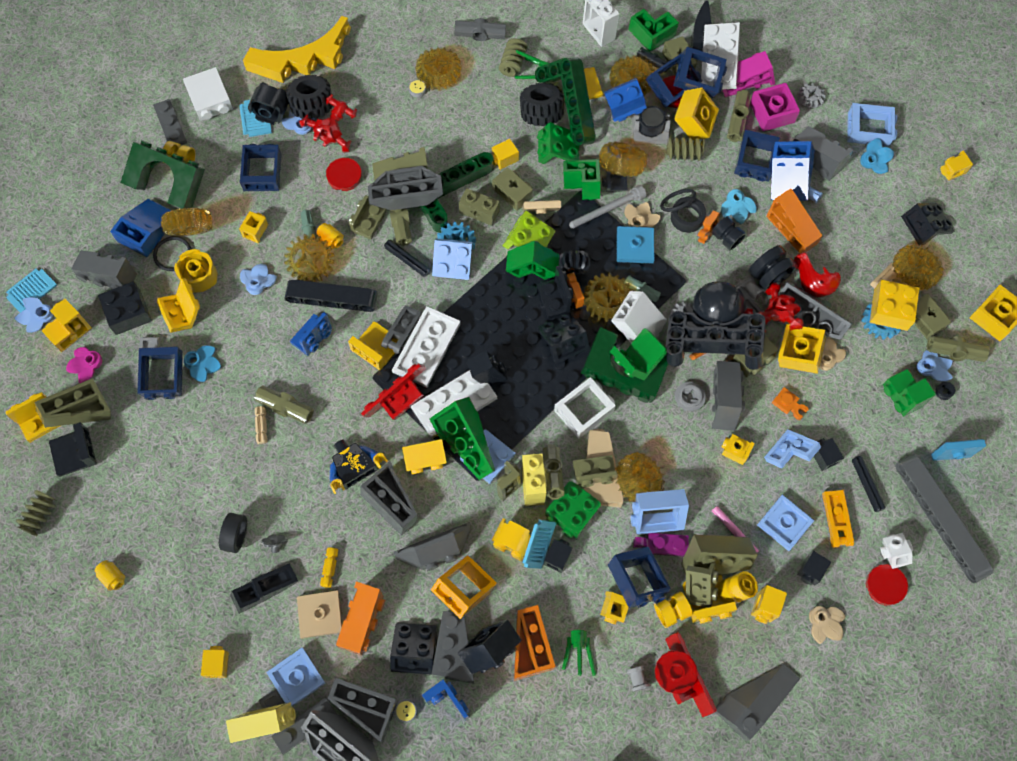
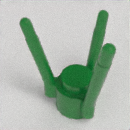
[515,50,549,79]
[562,630,596,676]

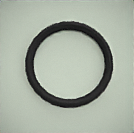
[660,189,697,212]
[153,236,192,271]

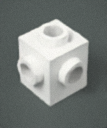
[880,533,913,569]

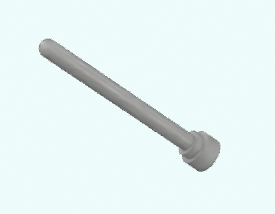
[569,185,646,228]

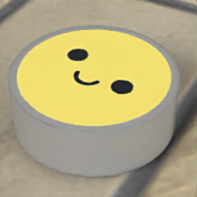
[409,79,426,98]
[395,700,417,723]

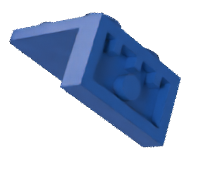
[604,78,647,122]
[290,312,332,356]
[422,680,470,721]

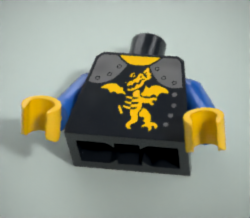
[329,439,388,494]

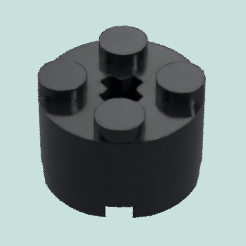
[248,82,289,125]

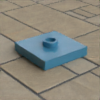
[617,226,654,263]
[931,439,986,461]

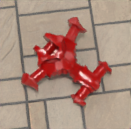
[299,94,358,153]
[744,283,804,333]

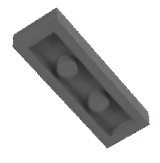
[153,99,187,145]
[271,697,337,755]

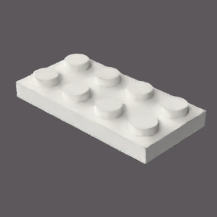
[701,22,740,89]
[392,306,461,388]
[411,370,497,439]

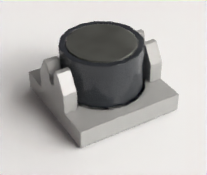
[632,106,670,144]

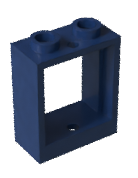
[673,47,727,98]
[645,54,703,108]
[734,129,780,182]
[240,144,282,192]
[137,347,183,400]
[608,547,671,608]

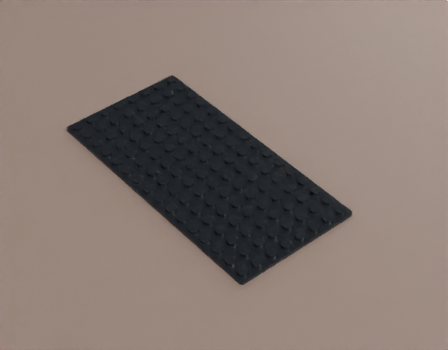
[372,191,686,481]

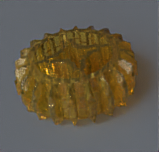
[415,47,462,91]
[609,55,655,97]
[599,141,647,177]
[161,208,213,236]
[284,234,335,282]
[892,244,944,291]
[583,273,633,322]
[615,452,665,502]

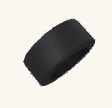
[670,196,706,233]
[219,513,247,553]

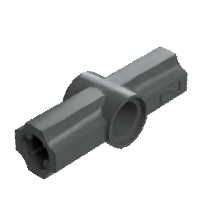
[454,18,506,41]

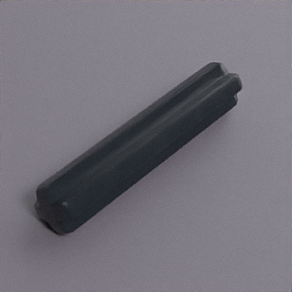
[384,239,430,277]
[852,456,886,512]

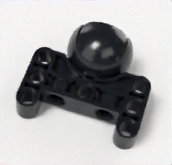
[666,281,765,370]

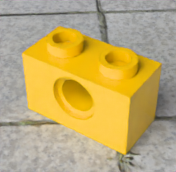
[751,585,787,624]

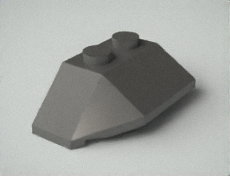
[368,166,443,210]
[394,522,472,571]
[301,710,379,761]

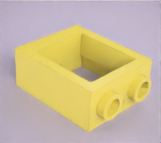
[521,454,546,506]
[226,702,296,743]

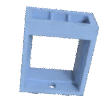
[847,103,897,147]
[631,489,689,534]

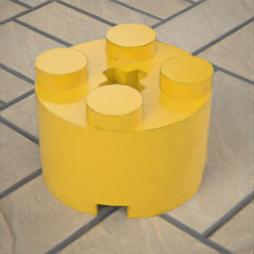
[174,249,218,293]
[491,518,531,562]

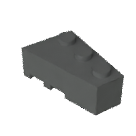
[793,126,854,181]
[71,250,137,290]
[712,361,745,431]
[360,461,417,536]
[432,611,474,684]
[328,678,398,743]

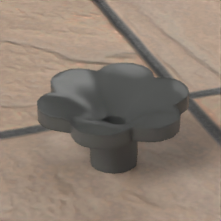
[262,535,288,553]

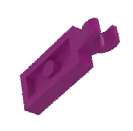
[633,533,689,557]

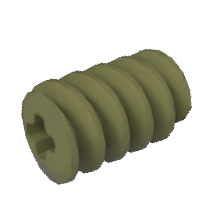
[499,38,528,77]
[666,137,705,161]
[15,490,57,537]

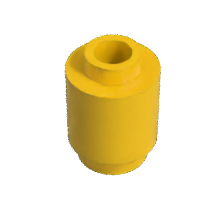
[316,223,344,249]
[95,560,125,591]

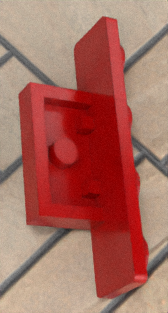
[361,363,426,420]
[665,632,717,717]

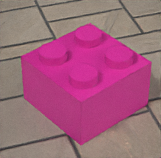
[750,83,800,132]

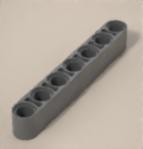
[895,454,993,583]

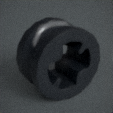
[935,381,956,400]

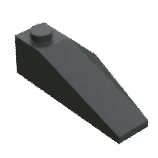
[778,282,852,340]
[715,664,800,741]

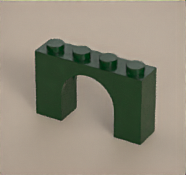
[120,140,205,210]
[581,327,668,403]

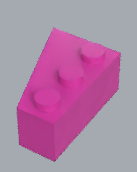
[722,51,775,97]

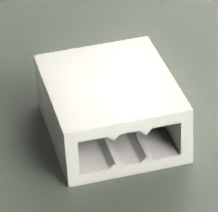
[183,67,233,121]
[611,291,667,344]

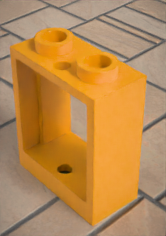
[431,555,497,619]

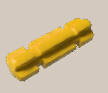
[320,547,339,588]

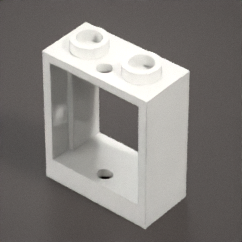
[583,0,619,47]
[554,377,616,439]

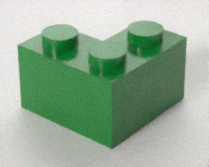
[629,9,679,52]
[563,159,600,200]
[506,241,560,280]
[883,369,936,417]

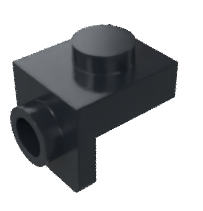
[602,171,628,192]

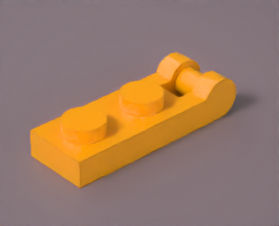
[822,490,854,548]

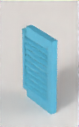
[239,100,272,137]
[6,269,57,313]
[522,520,556,569]

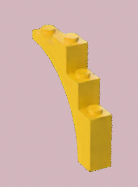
[243,16,351,83]

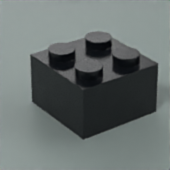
[98,281,152,335]
[458,619,522,674]

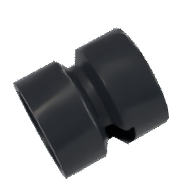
[711,216,747,251]

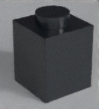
[814,438,844,471]
[543,539,573,573]
[797,551,831,586]

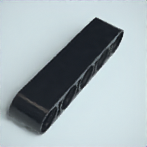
[284,280,378,312]

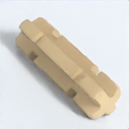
[255,406,267,444]

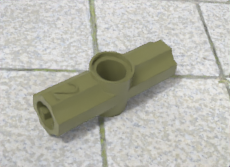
[727,90,752,142]
[390,208,412,246]
[926,335,989,362]
[254,385,314,424]
[543,444,564,500]

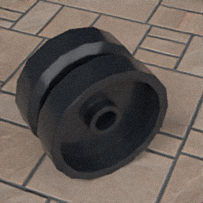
[748,245,798,291]

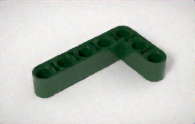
[535,57,596,146]
[419,152,493,233]

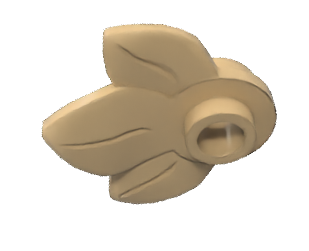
[624,202,660,228]
[819,337,846,371]
[809,606,846,644]

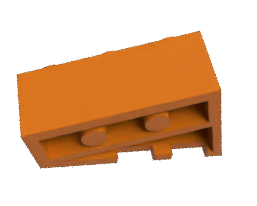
[766,188,822,253]
[336,581,385,656]
[514,605,555,681]

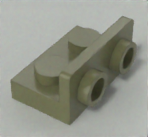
[349,195,387,239]
[572,455,618,487]
[497,461,521,501]
[686,562,719,608]

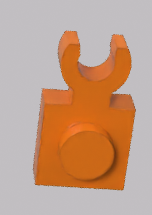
[698,210,720,244]
[567,272,584,308]
[772,387,809,420]

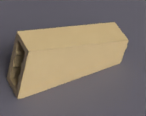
[583,429,623,508]

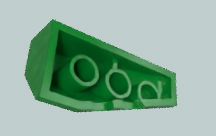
[429,397,495,480]

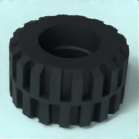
[286,75,333,119]
[520,83,564,126]

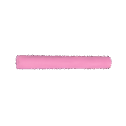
[712,506,759,552]

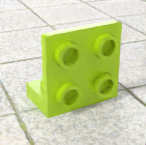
[502,211,555,249]

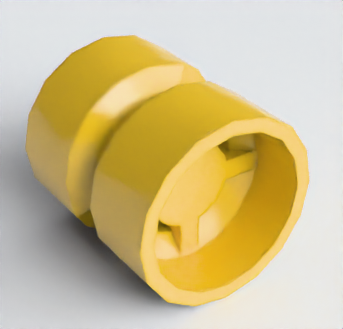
[163,141,196,163]
[718,571,758,604]
[654,591,693,628]

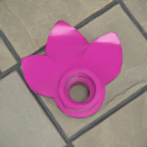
[66,347,103,384]

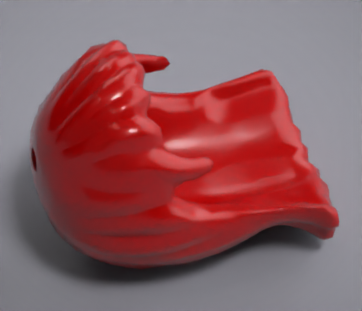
[794,252,841,298]

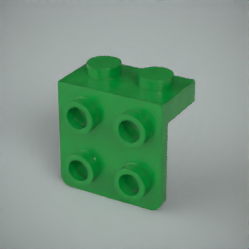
[537,122,579,164]
[610,328,667,380]
[545,481,601,540]

